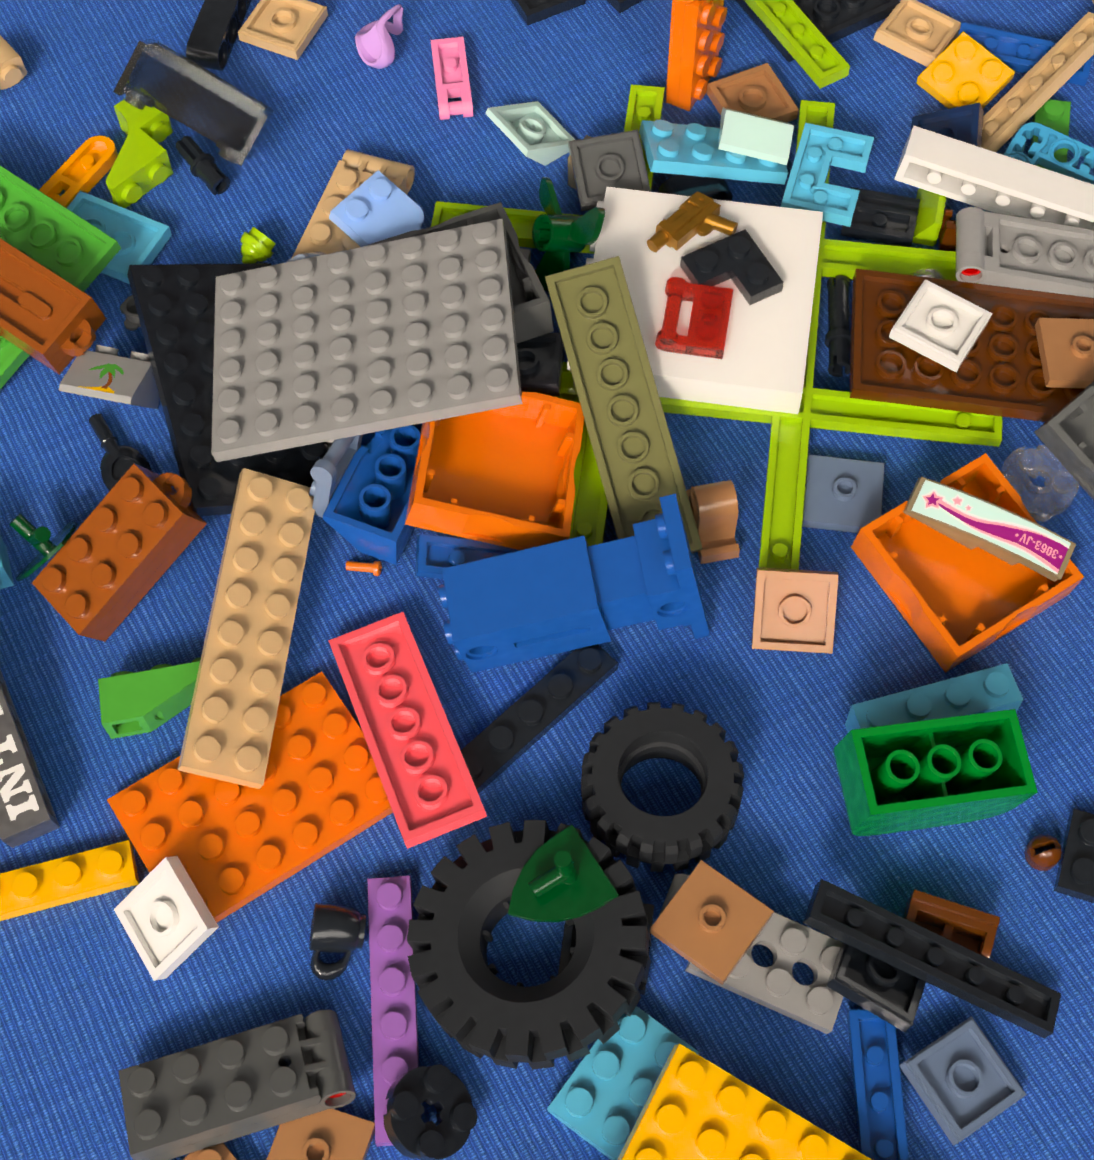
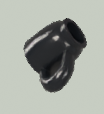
[309,903,366,981]

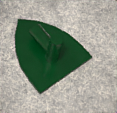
[9,513,77,581]
[508,825,619,922]

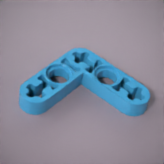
[983,122,1094,213]

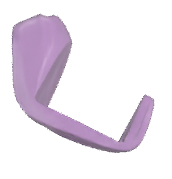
[355,4,403,69]

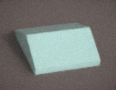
[485,101,575,166]
[718,107,794,165]

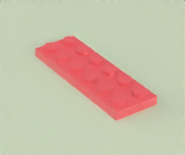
[328,612,487,849]

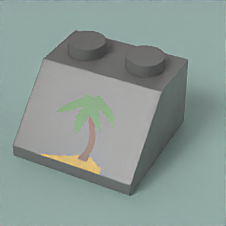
[59,345,160,409]

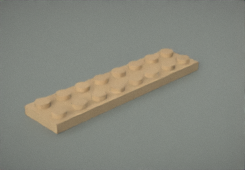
[177,468,315,789]

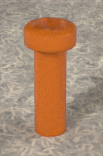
[346,561,382,576]

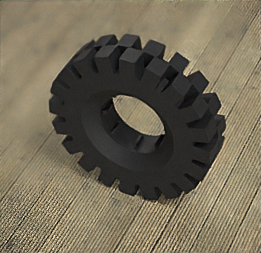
[407,820,652,1070]

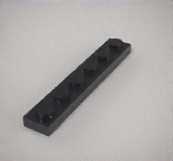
[460,644,618,794]
[803,879,1061,1038]

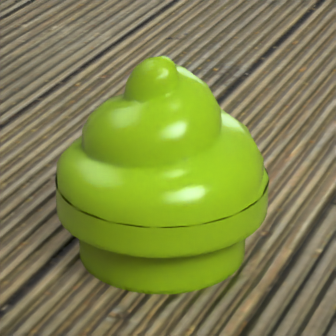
[240,227,276,264]

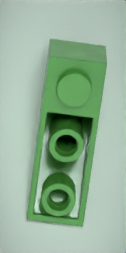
[98,657,201,739]

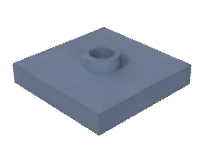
[802,454,885,533]
[899,1016,1027,1146]

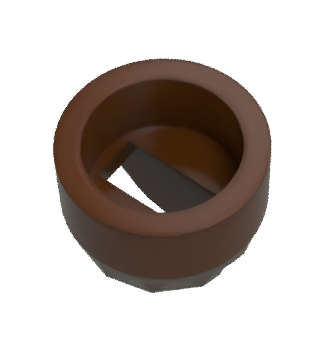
[1024,834,1062,871]

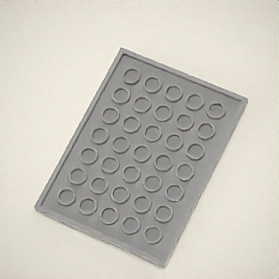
[211,219,523,462]

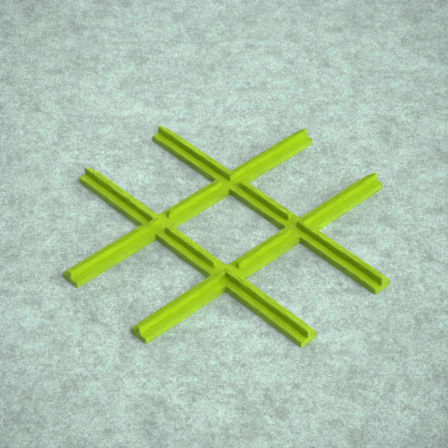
[431,84,1002,570]

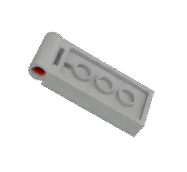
[956,207,1094,298]

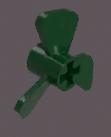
[532,177,605,292]

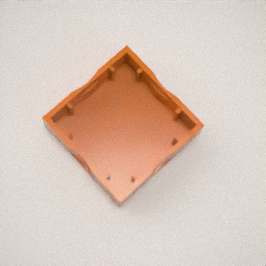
[405,392,584,550]
[851,453,1084,673]

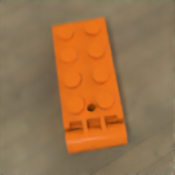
[665,0,727,112]

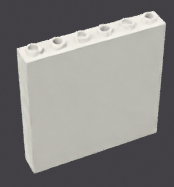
[567,187,823,414]

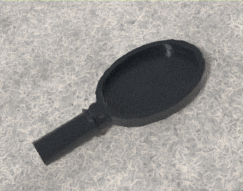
[89,414,152,492]

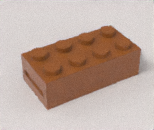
[0,238,107,375]
[32,463,207,642]

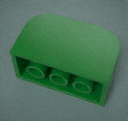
[833,709,1038,836]

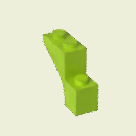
[106,88,173,209]

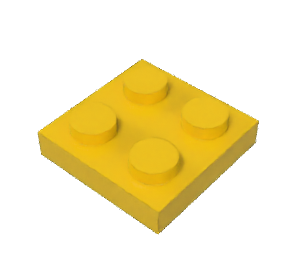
[916,31,1015,109]

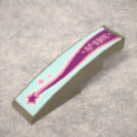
[903,476,1076,582]

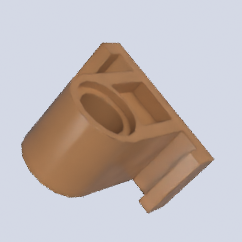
[686,480,740,564]

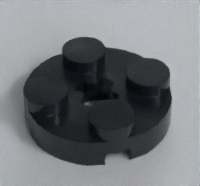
[383,1064,477,1160]

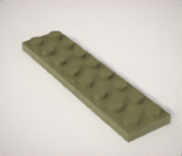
[545,256,703,554]

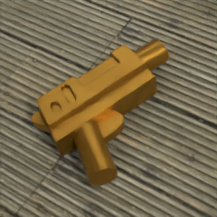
[647,191,738,252]

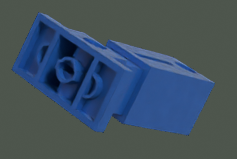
[438,494,710,673]

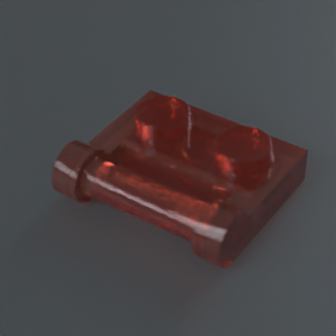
[655,277,734,359]

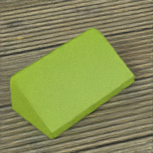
[912,188,946,246]

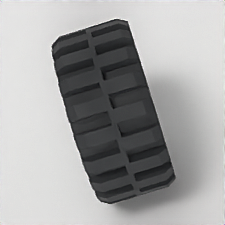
[581,702,744,872]

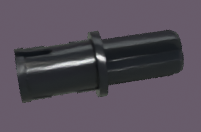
[176,136,230,195]

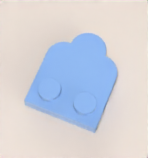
[329,170,424,247]

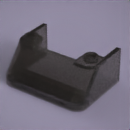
[113,39,274,166]

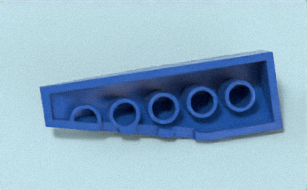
[323,423,422,565]

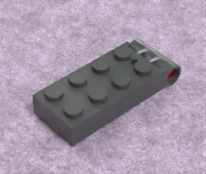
[118,1010,356,1160]

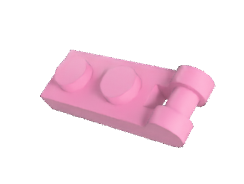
[431,37,473,120]

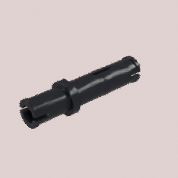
[825,275,851,377]

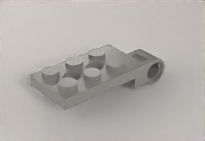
[659,874,844,1034]

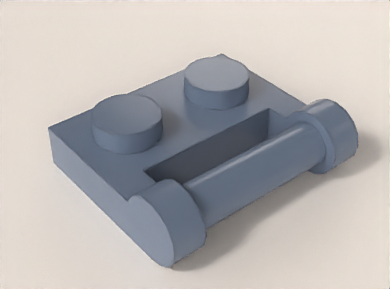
[309,435,363,518]

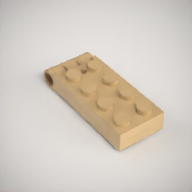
[292,149,415,258]

